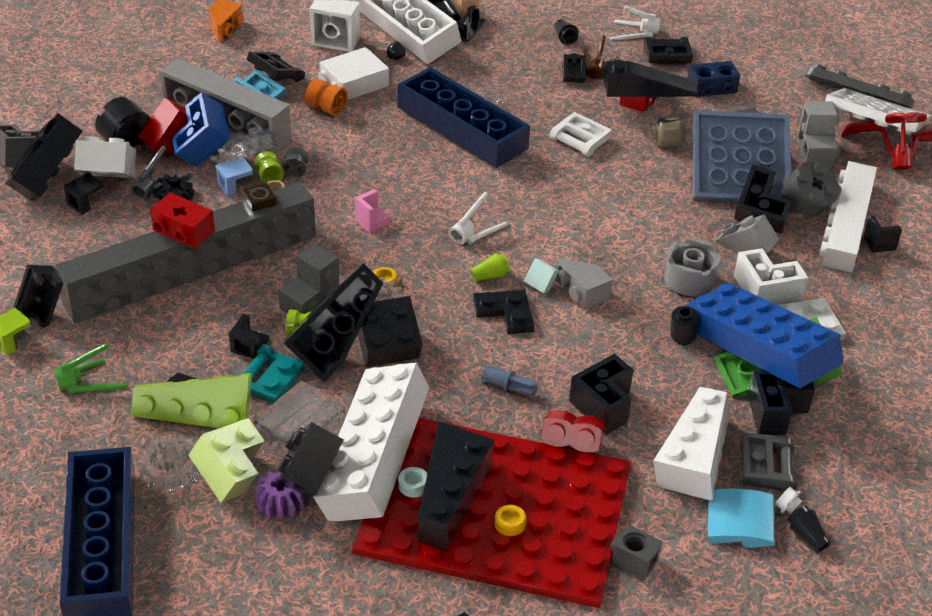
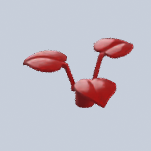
[841,112,932,170]

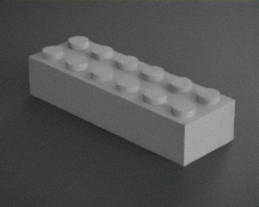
[160,58,292,154]

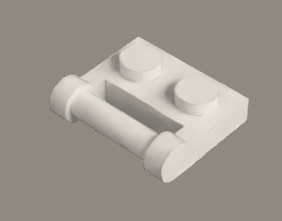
[549,112,612,157]

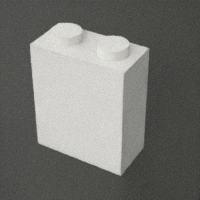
[318,47,389,100]

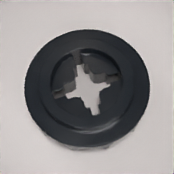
[154,174,195,201]

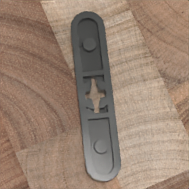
[805,64,915,109]

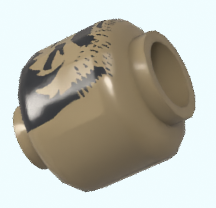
[651,118,686,148]

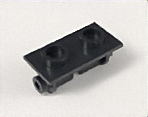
[457,6,485,42]

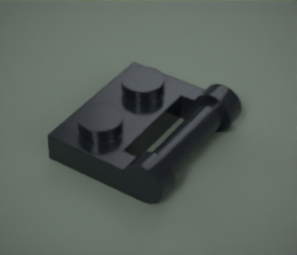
[644,37,693,63]
[247,52,305,82]

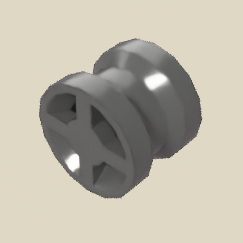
[282,147,308,177]

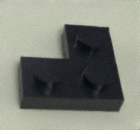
[473,290,534,334]

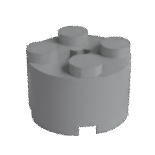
[664,238,720,298]

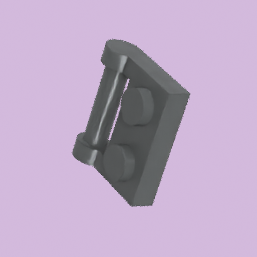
[741,432,797,491]

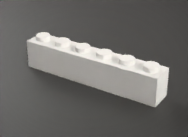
[819,161,877,273]

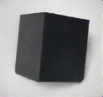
[64,172,103,215]
[863,216,902,253]
[229,314,269,359]

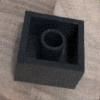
[358,296,423,367]

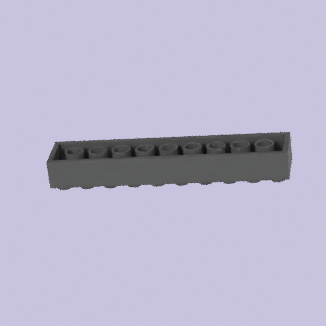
[55,182,316,324]

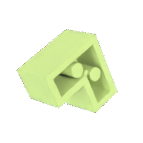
[189,418,265,503]

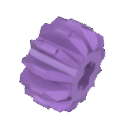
[254,471,307,521]

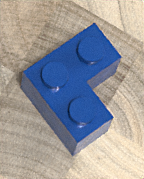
[172,92,230,167]

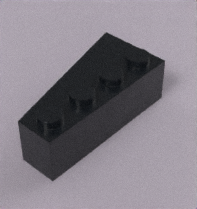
[418,421,494,551]

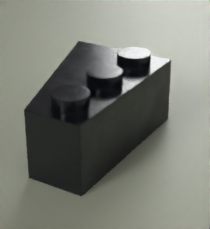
[5,113,83,200]

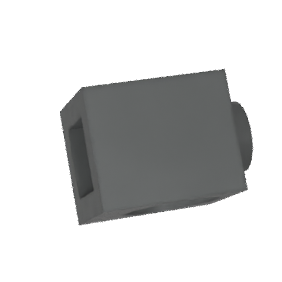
[610,525,663,581]

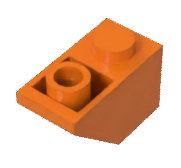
[209,0,244,42]

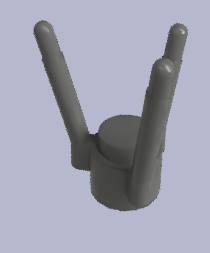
[131,146,191,200]

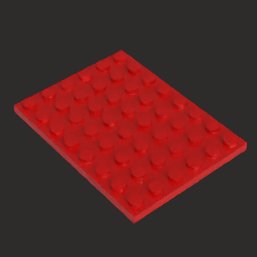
[352,418,631,608]

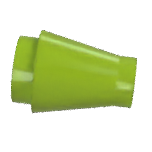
[470,253,511,283]

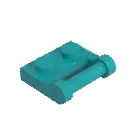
[237,344,305,405]

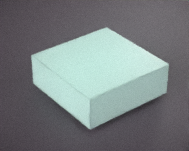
[524,258,559,294]

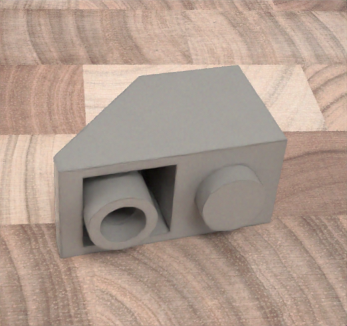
[715,215,780,253]
[555,258,613,309]

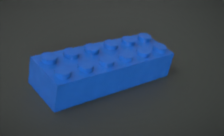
[687,282,844,388]

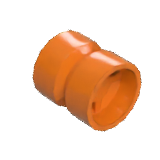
[305,78,348,117]

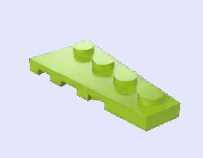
[131,373,252,428]

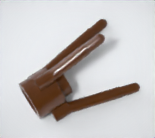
[584,35,620,80]

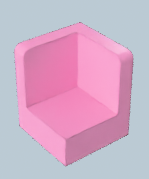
[355,189,390,233]

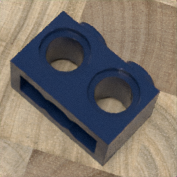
[687,61,740,97]

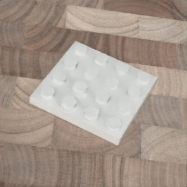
[825,88,931,135]

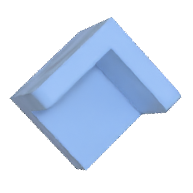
[216,157,253,196]

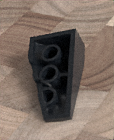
[602,60,698,97]
[284,263,383,382]

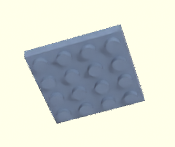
[693,110,791,203]

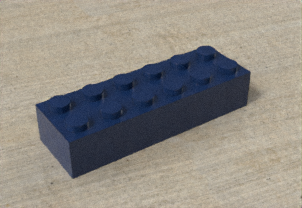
[397,67,530,168]
[59,447,135,616]

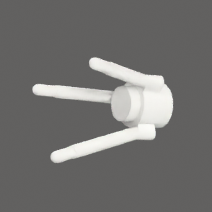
[610,6,660,41]
[449,192,508,245]

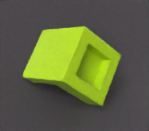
[0,308,31,356]

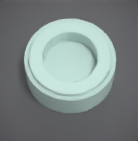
[398,467,427,497]

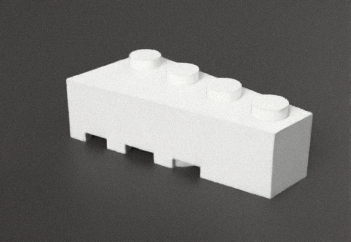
[653,387,729,501]

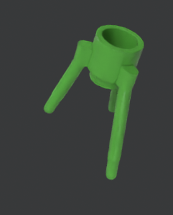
[54,344,128,395]

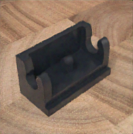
[13,265,64,328]

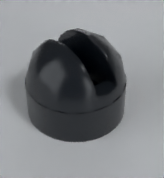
[387,41,406,60]

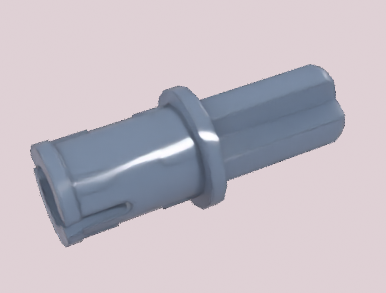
[481,365,538,396]

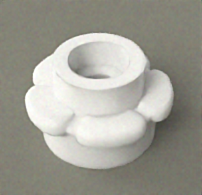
[774,487,802,514]

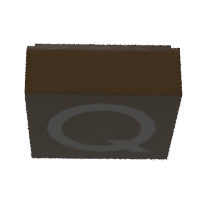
[243,183,277,211]

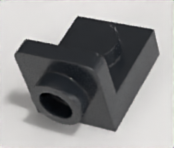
[562,53,586,83]

